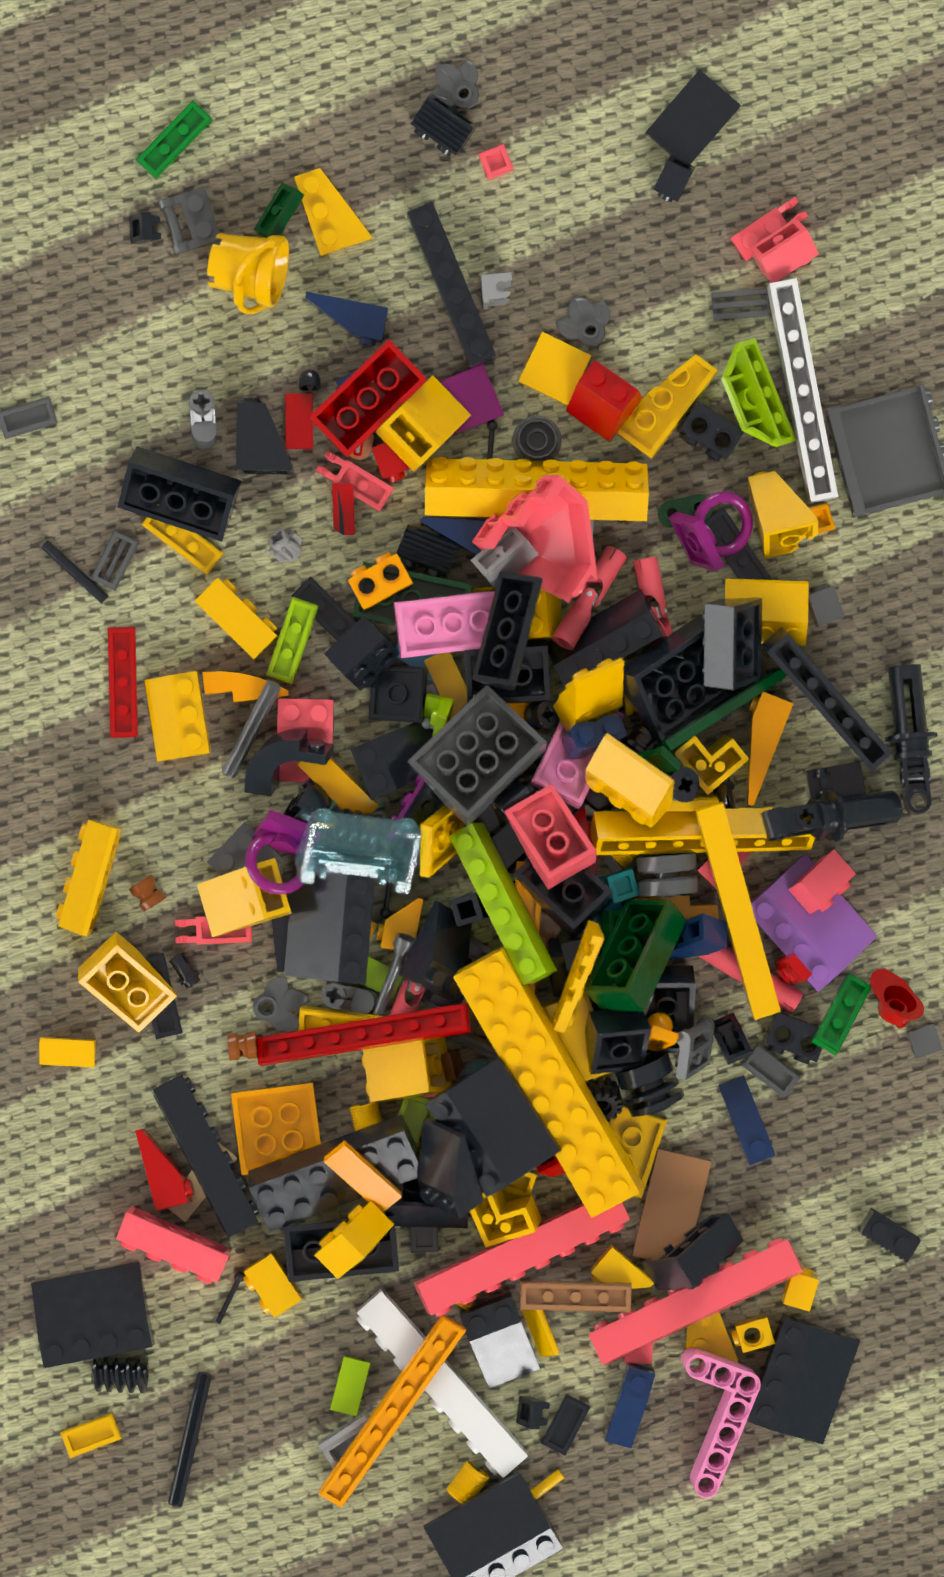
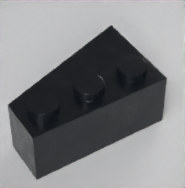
[643,1213,744,1291]

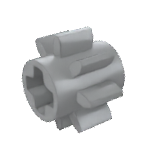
[268,527,303,563]

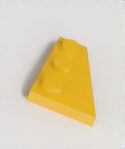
[294,168,373,256]

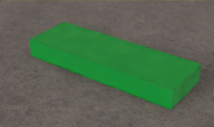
[136,100,213,179]
[811,972,871,1056]

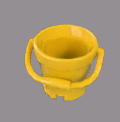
[207,233,289,314]

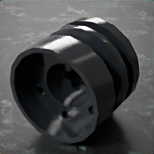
[614,1051,685,1117]

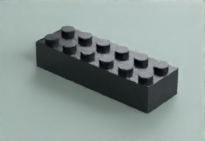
[248,1114,420,1231]

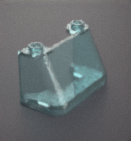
[295,808,422,894]

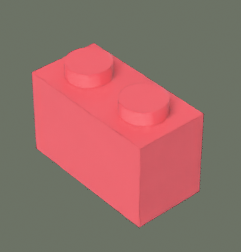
[750,218,819,283]
[788,849,856,914]

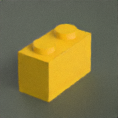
[243,1250,303,1318]

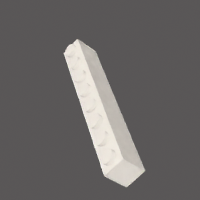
[767,278,838,504]
[357,1288,528,1478]

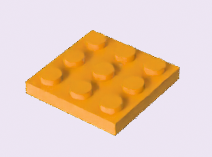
[231,1082,321,1175]

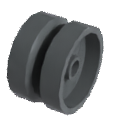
[635,853,699,898]

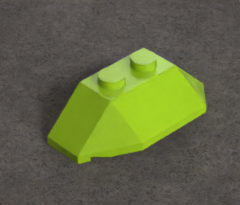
[721,338,796,447]

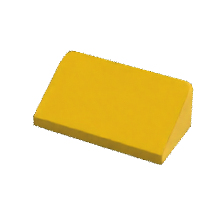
[39,1037,96,1067]
[522,1310,559,1357]

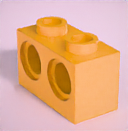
[348,552,413,611]

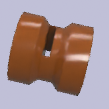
[129,875,167,912]
[227,1031,257,1061]

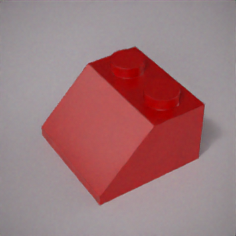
[566,360,643,442]

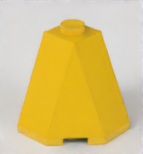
[748,471,818,559]

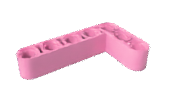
[681,1347,761,1498]

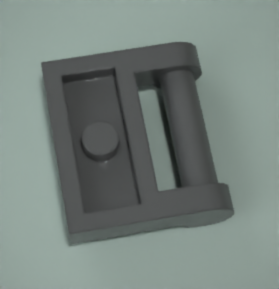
[157,187,222,255]
[675,1016,715,1080]

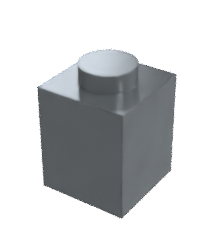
[808,583,845,627]

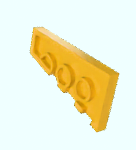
[617,354,718,460]
[552,920,604,1033]

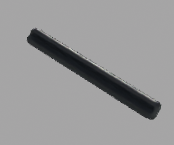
[168,1372,212,1507]

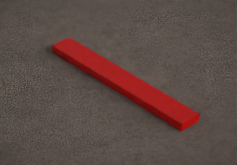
[256,1003,471,1066]

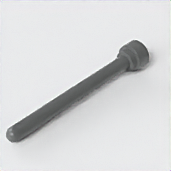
[359,933,416,1055]

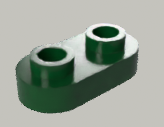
[658,494,713,528]

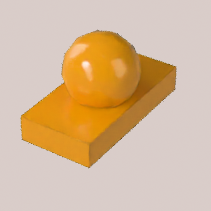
[647,1013,679,1052]

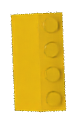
[55,820,122,937]

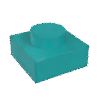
[604,868,639,904]

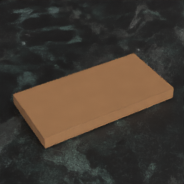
[632,1148,711,1260]

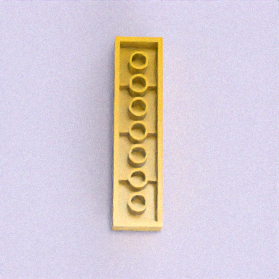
[425,456,649,521]

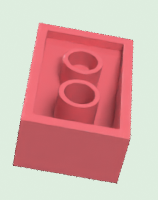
[277,699,334,782]
[504,784,596,890]

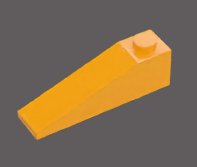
[746,692,794,806]

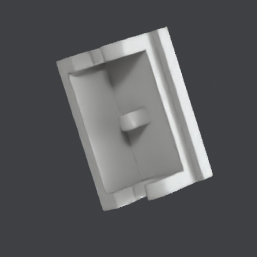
[481,272,512,310]
[470,527,539,589]
[318,1412,369,1467]

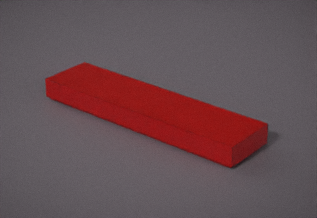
[108,627,138,738]

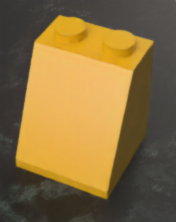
[362,1037,452,1102]

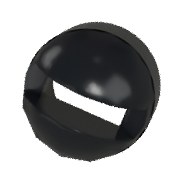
[299,369,321,391]

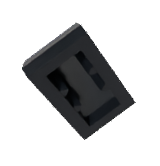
[714,1012,753,1065]

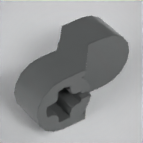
[189,390,217,450]
[322,983,379,1014]

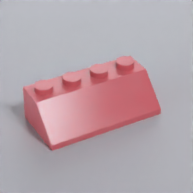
[116,1206,232,1284]

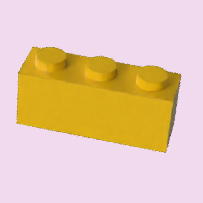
[195,578,278,660]

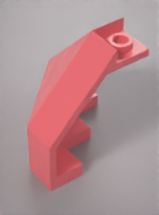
[472,475,598,603]

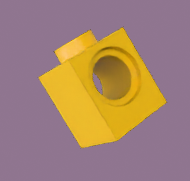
[781,1267,819,1312]
[731,1314,775,1353]

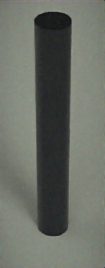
[41,540,109,604]

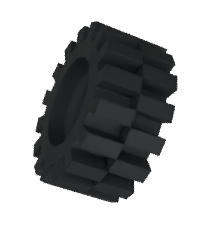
[585,1077,623,1122]

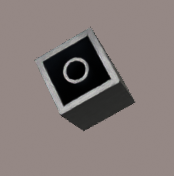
[236,398,294,475]

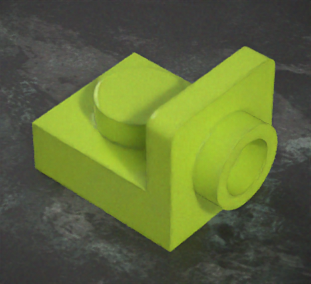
[424,693,454,736]

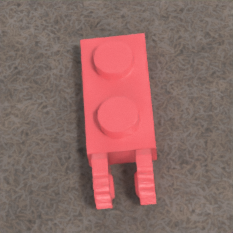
[730,197,808,262]
[315,451,394,512]
[174,916,253,945]

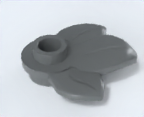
[428,60,479,109]
[556,296,610,346]
[253,977,307,1031]

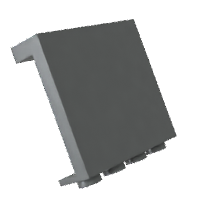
[825,384,944,518]

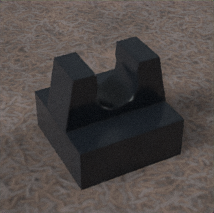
[129,212,161,244]
[516,1396,550,1429]

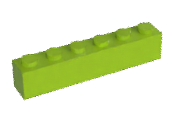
[449,823,557,985]

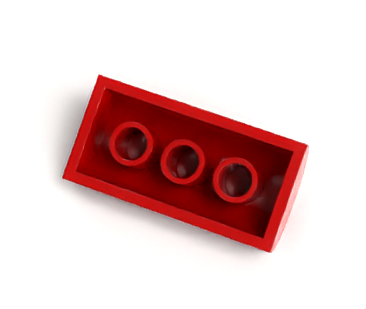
[309,339,428,457]

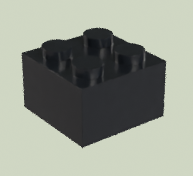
[324,616,400,691]

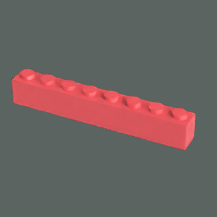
[414,1202,630,1317]
[589,1238,805,1365]

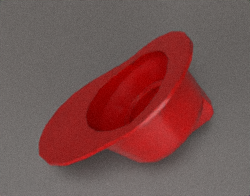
[870,968,924,1029]

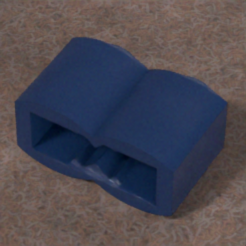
[561,715,627,759]

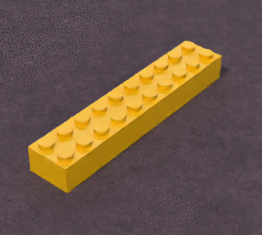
[453,946,643,1218]

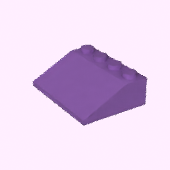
[751,854,877,992]

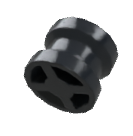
[524,701,559,730]

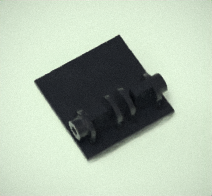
[806,761,866,799]

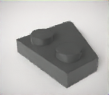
[207,822,283,875]

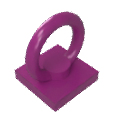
[668,491,753,572]
[245,809,321,895]

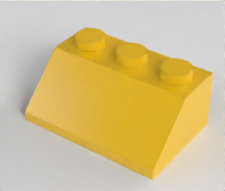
[724,579,809,646]
[144,671,212,762]
[585,733,674,828]
[542,993,611,1081]

